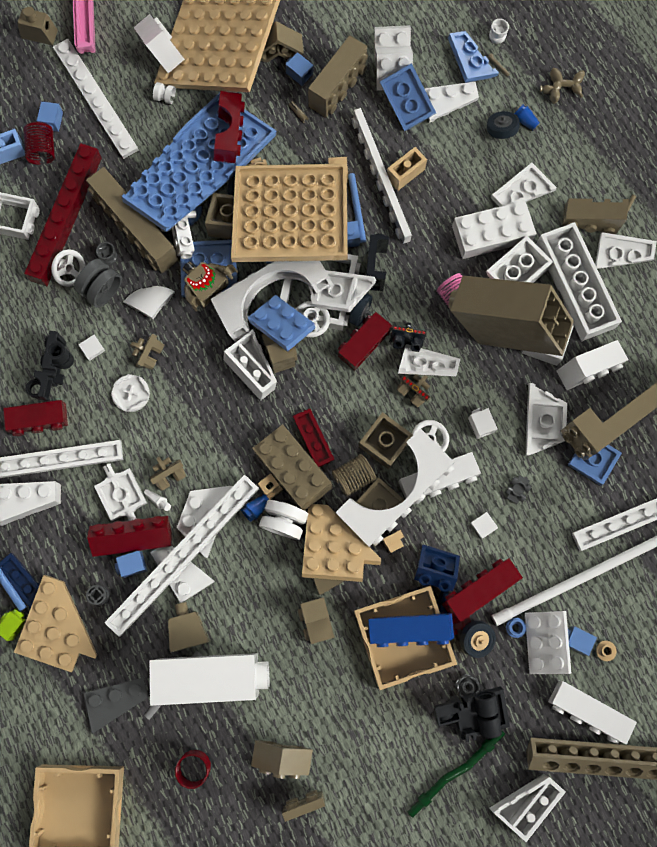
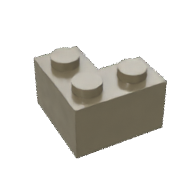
[261,21,304,62]
[262,334,298,373]
[297,597,335,644]
[251,740,313,779]

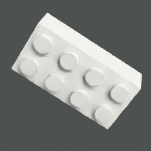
[452,201,536,259]

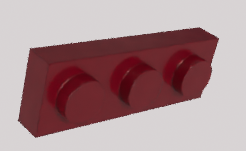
[293,408,335,468]

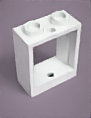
[0,192,40,240]

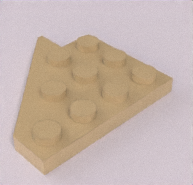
[302,504,381,582]
[14,575,97,672]

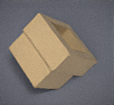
[257,474,283,500]
[382,530,404,554]

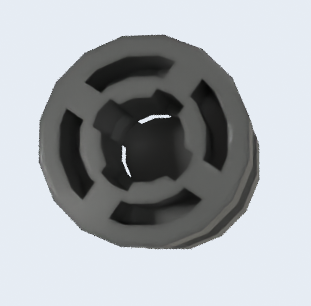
[96,242,118,265]
[86,585,110,606]

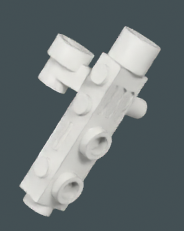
[160,211,197,259]

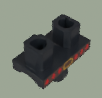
[389,322,426,352]

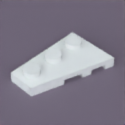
[595,232,657,269]
[398,344,460,376]

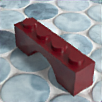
[214,91,245,164]

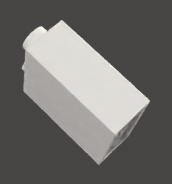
[150,653,270,706]

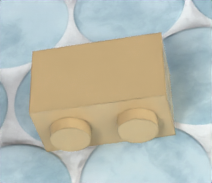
[387,147,427,191]

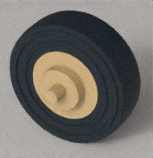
[460,621,496,658]

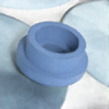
[506,618,526,638]

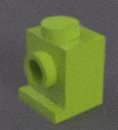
[0,608,26,641]

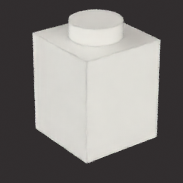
[468,408,497,439]

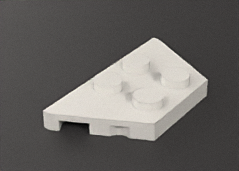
[308,270,376,312]
[525,383,567,456]
[177,486,233,558]

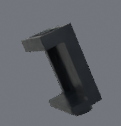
[366,233,389,291]

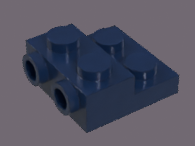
[414,544,460,592]

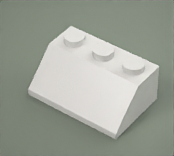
[486,236,553,283]

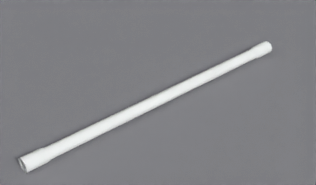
[491,536,657,626]

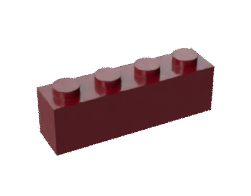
[87,516,172,557]
[442,558,523,624]

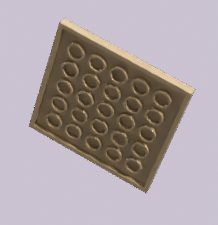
[154,0,280,92]
[231,164,348,262]

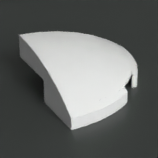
[123,286,175,320]

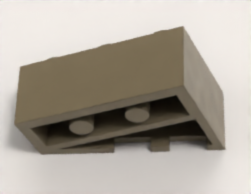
[562,198,629,234]

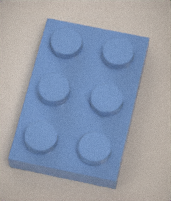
[380,63,437,131]
[248,295,315,352]

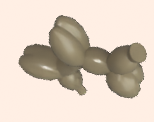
[539,68,585,104]

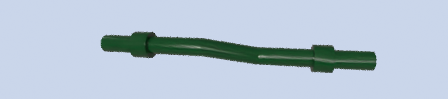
[407,731,505,818]

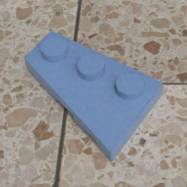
[448,31,499,83]

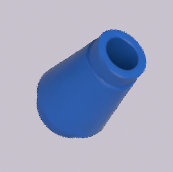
[514,104,540,131]
[241,494,269,522]

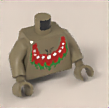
[182,262,238,312]

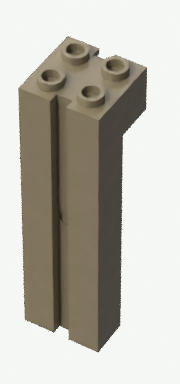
[560,382,657,461]

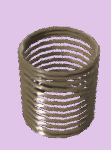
[332,454,376,497]

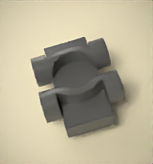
[505,475,532,504]

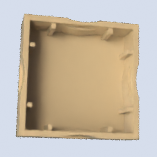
[354,586,457,690]
[29,764,124,847]

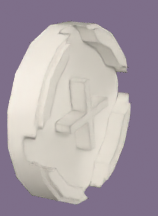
[111,374,150,412]

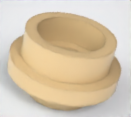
[596,641,617,661]

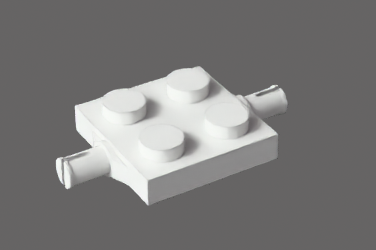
[94,464,147,521]

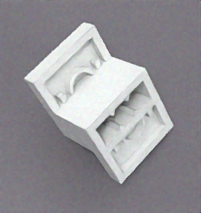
[374,25,413,90]

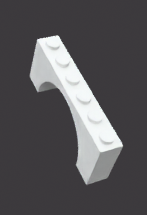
[211,261,333,341]
[336,428,455,547]

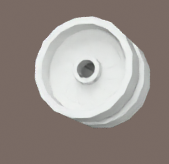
[259,500,308,540]

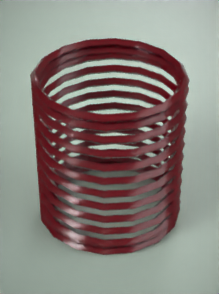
[23,122,55,165]
[175,750,211,789]

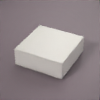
[78,335,105,361]
[470,512,498,539]

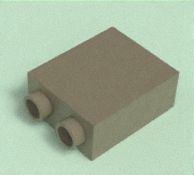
[449,276,574,356]

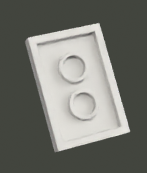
[525,611,571,674]

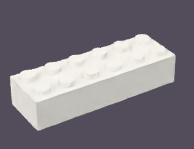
[536,222,622,341]

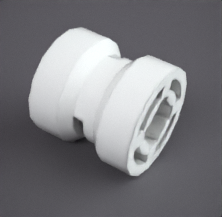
[489,19,509,44]
[153,82,176,104]

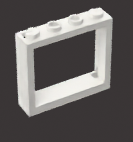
[280,254,361,331]

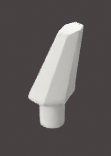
[144,489,171,511]

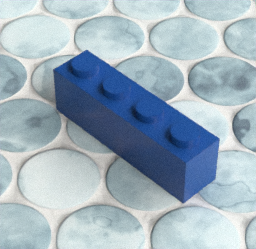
[368,613,454,647]

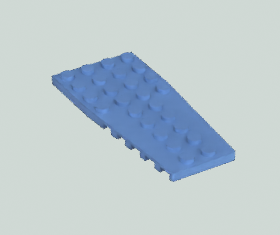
[122,93,277,232]

